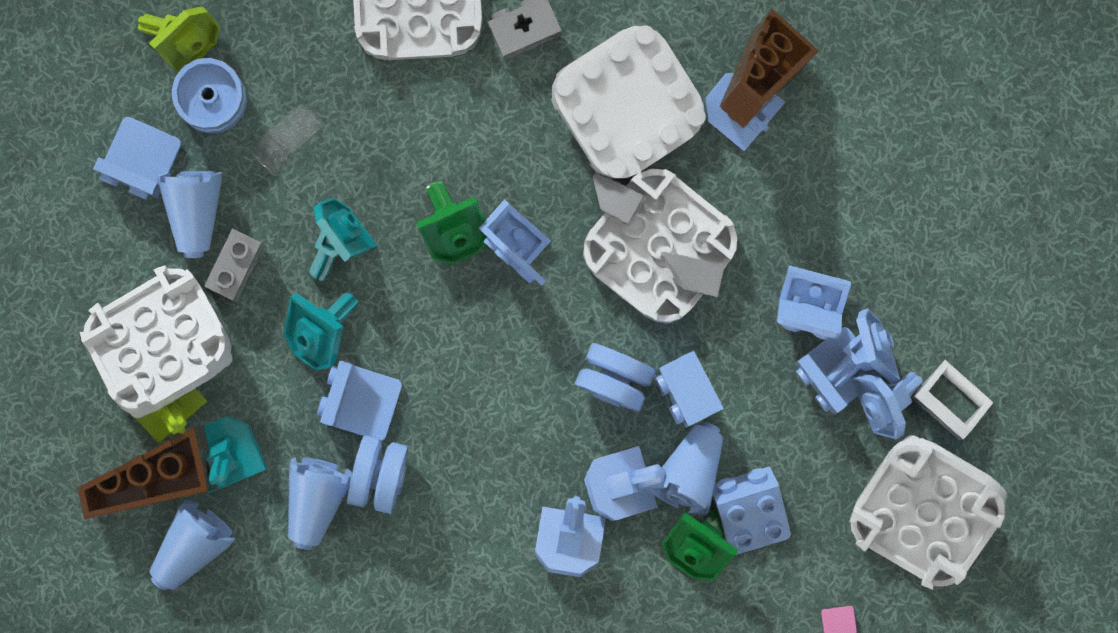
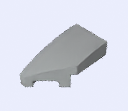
[592,173,645,226]
[660,252,724,297]

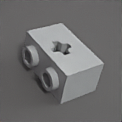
[488,0,562,61]
[204,229,265,303]

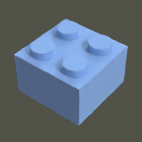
[654,351,724,428]

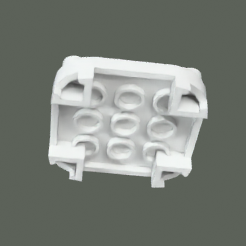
[353,0,482,60]
[551,25,706,179]
[583,169,737,324]
[80,265,233,418]
[849,436,1007,590]

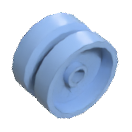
[172,58,247,134]
[574,343,657,412]
[347,436,409,514]

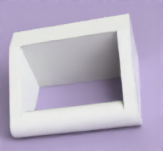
[911,360,993,440]

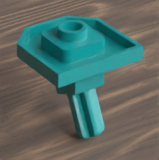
[309,197,377,281]
[283,293,359,371]
[204,415,268,493]

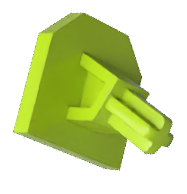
[138,7,221,74]
[135,388,207,443]

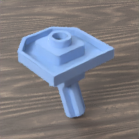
[705,73,785,151]
[826,308,900,388]
[851,372,922,439]
[584,446,666,521]
[535,496,606,577]

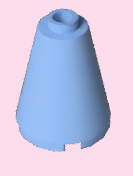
[158,171,222,258]
[649,422,724,516]
[288,457,352,550]
[150,500,235,591]

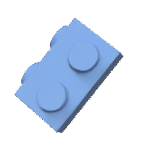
[93,117,182,200]
[479,199,551,285]
[777,266,851,340]
[794,327,882,414]
[317,361,402,441]
[712,466,791,555]

